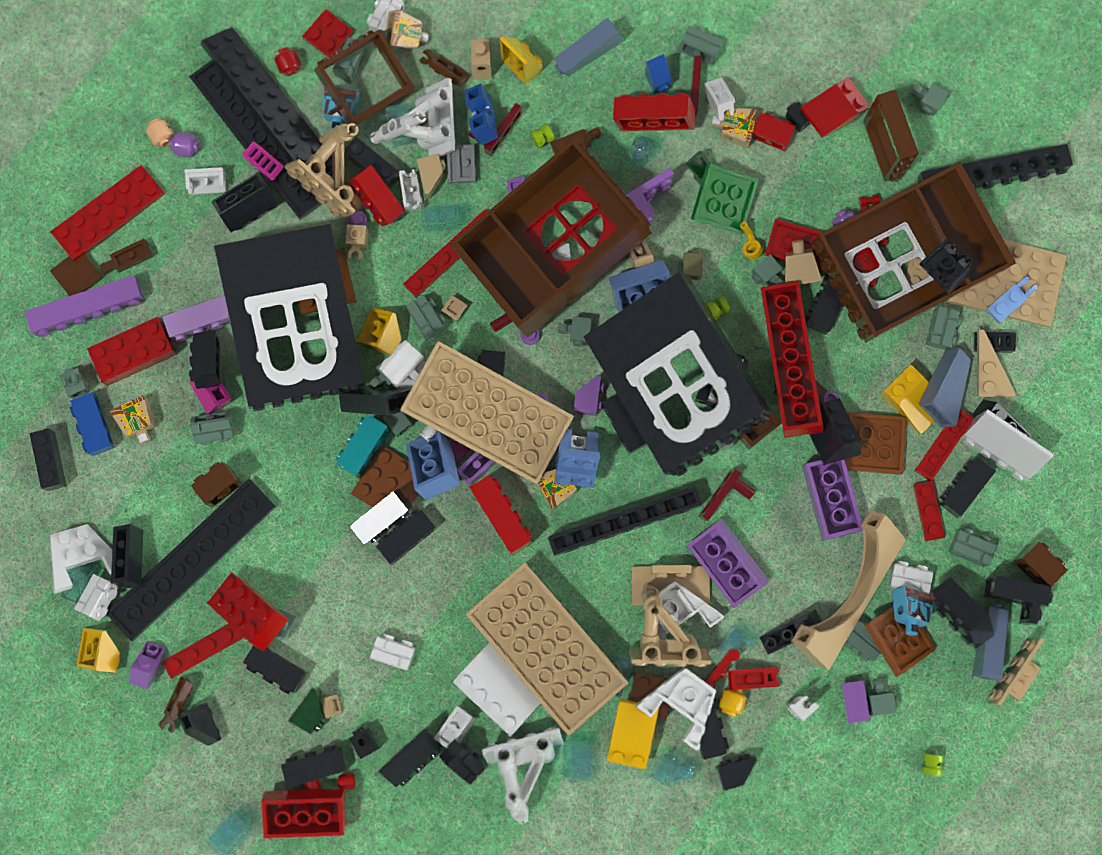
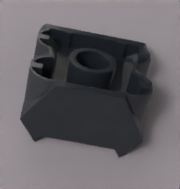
[919,239,976,294]

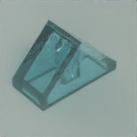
[716,625,757,652]

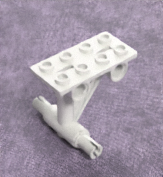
[370,78,455,157]
[379,340,437,442]
[482,728,564,824]

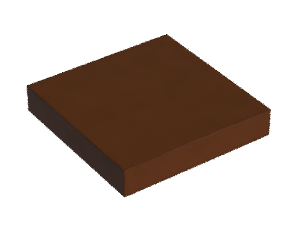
[50,254,104,296]

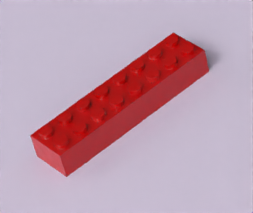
[761,281,823,438]

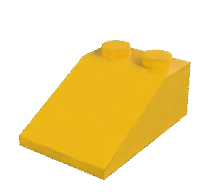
[499,36,543,85]
[880,365,935,435]
[607,699,659,770]

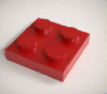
[302,9,354,59]

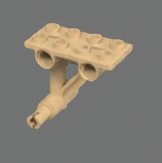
[285,123,358,218]
[629,583,711,667]

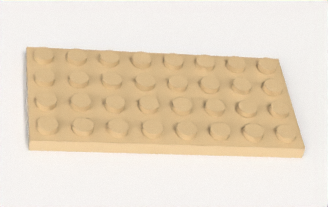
[902,239,1067,328]
[400,341,574,484]
[466,563,629,736]

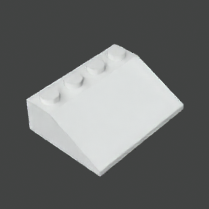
[961,410,1054,481]
[453,643,541,737]

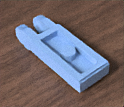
[986,276,1038,324]

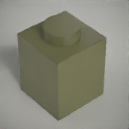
[682,250,703,280]

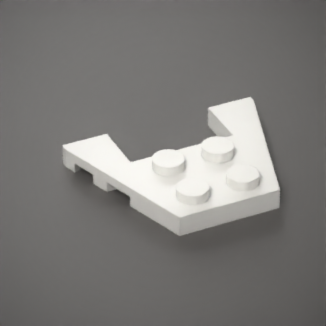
[49,524,112,594]
[643,580,725,639]
[635,667,716,751]

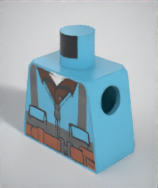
[323,86,360,129]
[892,585,934,636]

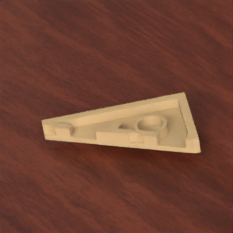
[977,330,1016,397]

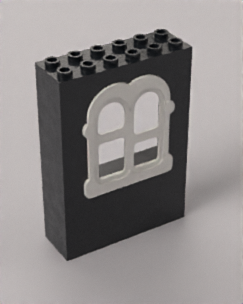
[214,224,364,412]
[583,272,773,477]

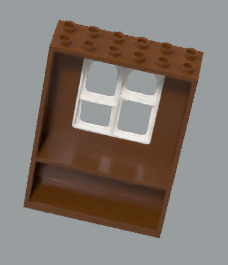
[811,162,1016,343]

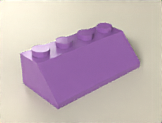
[687,519,769,608]

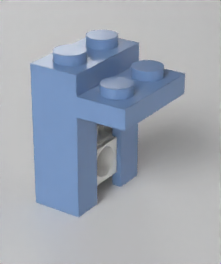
[554,429,600,488]

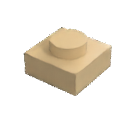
[441,295,468,322]
[321,695,342,718]

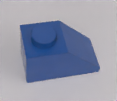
[645,54,672,94]

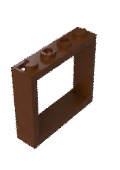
[314,29,415,127]
[863,89,919,182]

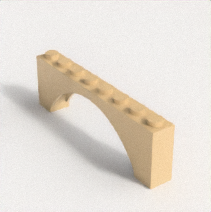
[792,510,906,670]

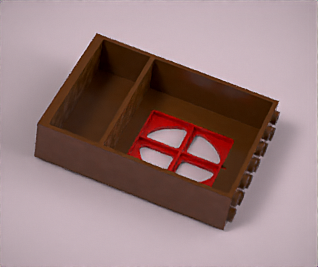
[450,139,652,338]

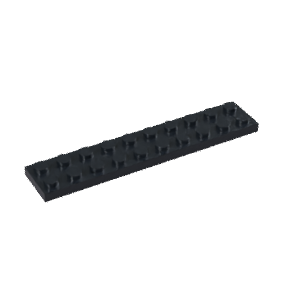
[200,27,332,176]
[189,60,321,220]
[106,478,276,641]

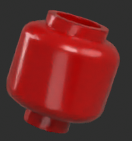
[274,47,301,76]

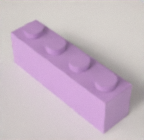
[162,295,230,342]

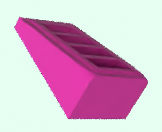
[242,141,285,181]

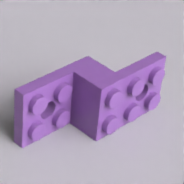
[626,168,674,228]

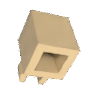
[346,224,369,261]

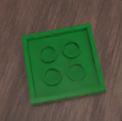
[691,164,759,234]

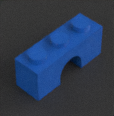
[464,83,498,145]

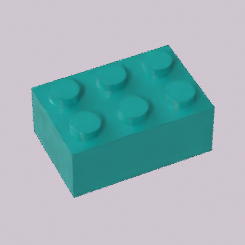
[336,414,391,480]

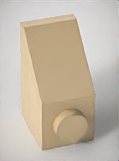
[416,154,446,199]
[628,240,654,269]

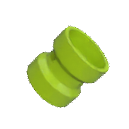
[530,124,555,149]
[706,296,731,320]
[922,753,944,776]

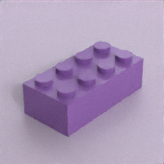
[802,460,863,541]

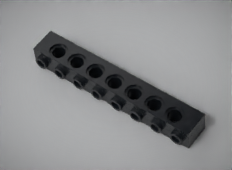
[917,144,1073,189]
[548,487,702,557]

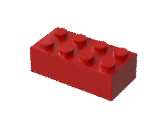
[613,93,696,131]
[87,317,177,386]
[470,475,532,556]
[207,572,289,651]
[261,788,347,839]

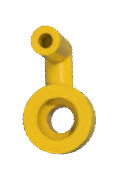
[740,222,763,260]

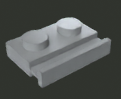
[447,144,476,184]

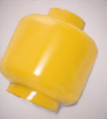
[718,689,747,717]

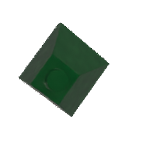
[288,687,325,734]

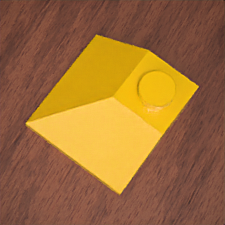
[356,308,401,356]
[76,628,120,673]

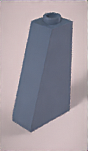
[554,17,625,77]
[919,348,971,427]
[972,604,1009,681]

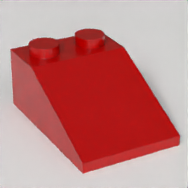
[800,77,870,138]

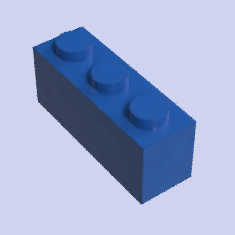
[70,392,115,456]

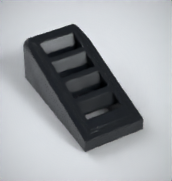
[974,332,1016,353]

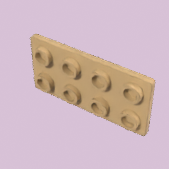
[632,565,710,606]
[988,638,1044,706]

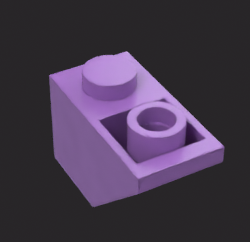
[573,375,604,416]
[129,641,166,689]

